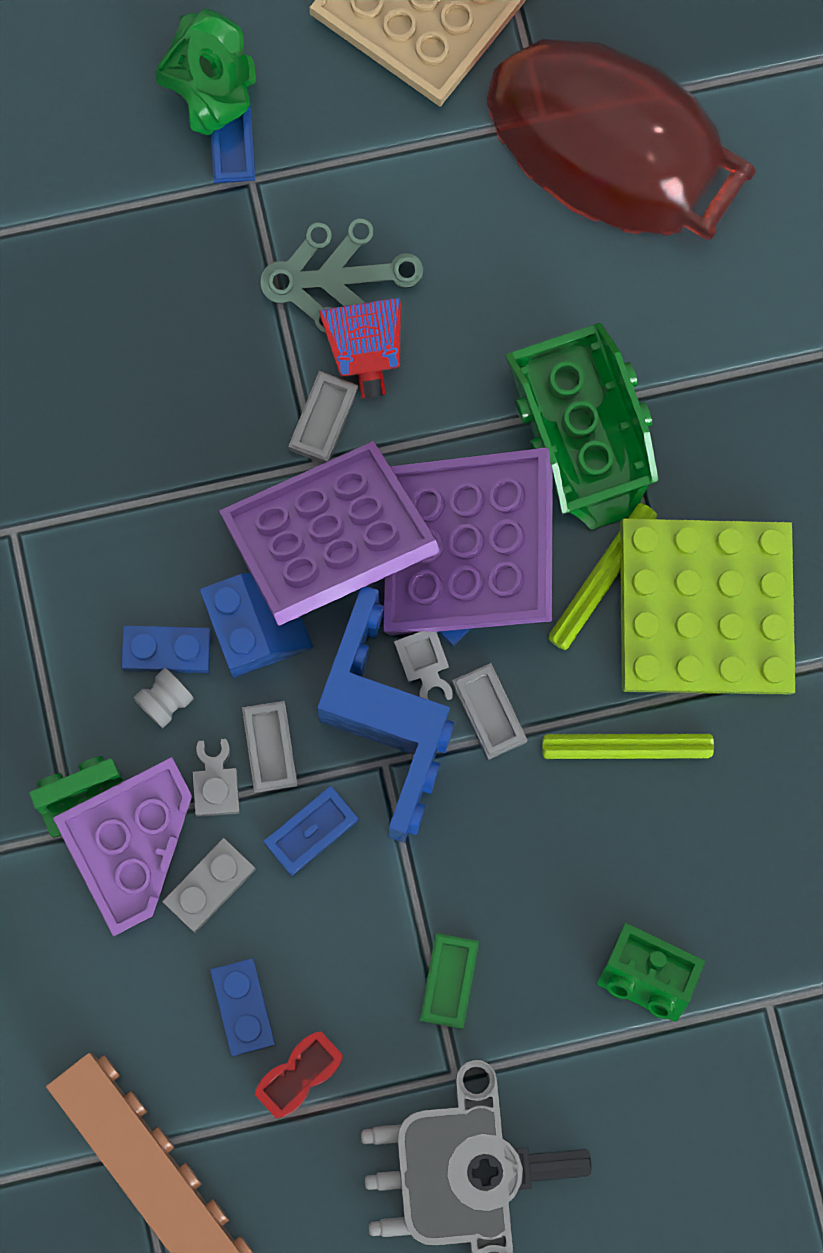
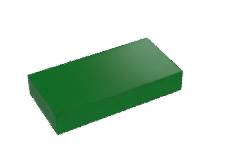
[420,933,479,1029]

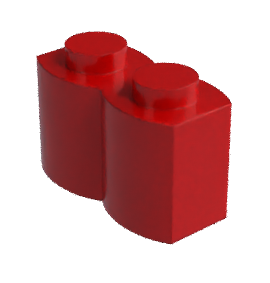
[254,1031,343,1118]

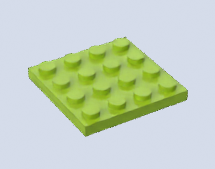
[620,519,795,694]

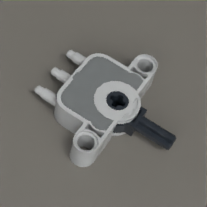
[361,1060,592,1253]

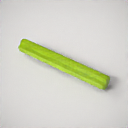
[548,503,657,650]
[542,734,714,759]

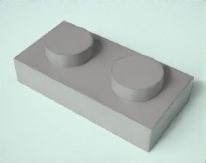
[162,838,256,933]

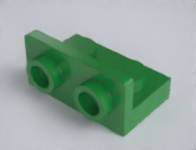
[597,923,706,1022]

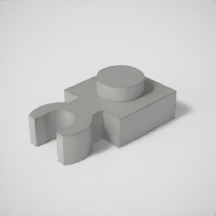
[394,631,453,700]
[193,739,240,817]

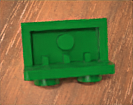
[29,756,124,838]

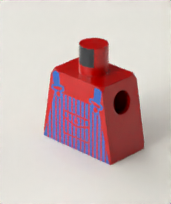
[319,298,401,398]

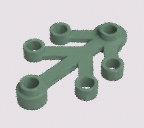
[260,219,423,333]

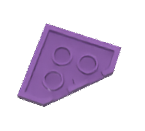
[53,757,192,936]

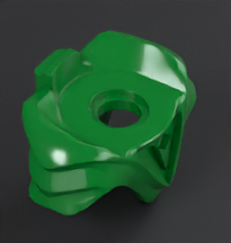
[155,9,256,135]

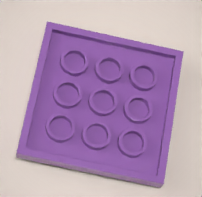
[219,441,440,626]
[384,448,553,636]

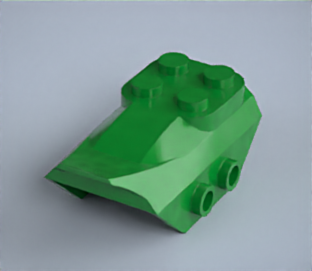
[505,322,659,530]

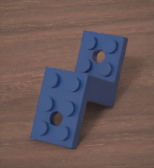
[317,586,455,843]

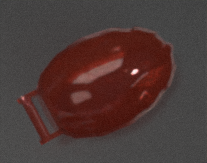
[487,39,756,240]

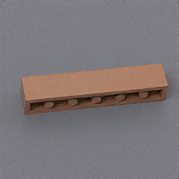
[46,1052,254,1253]

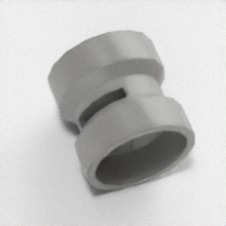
[133,668,194,729]

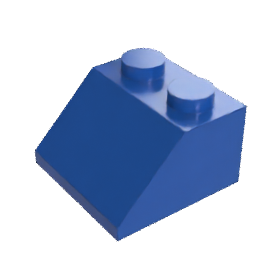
[200,573,313,678]

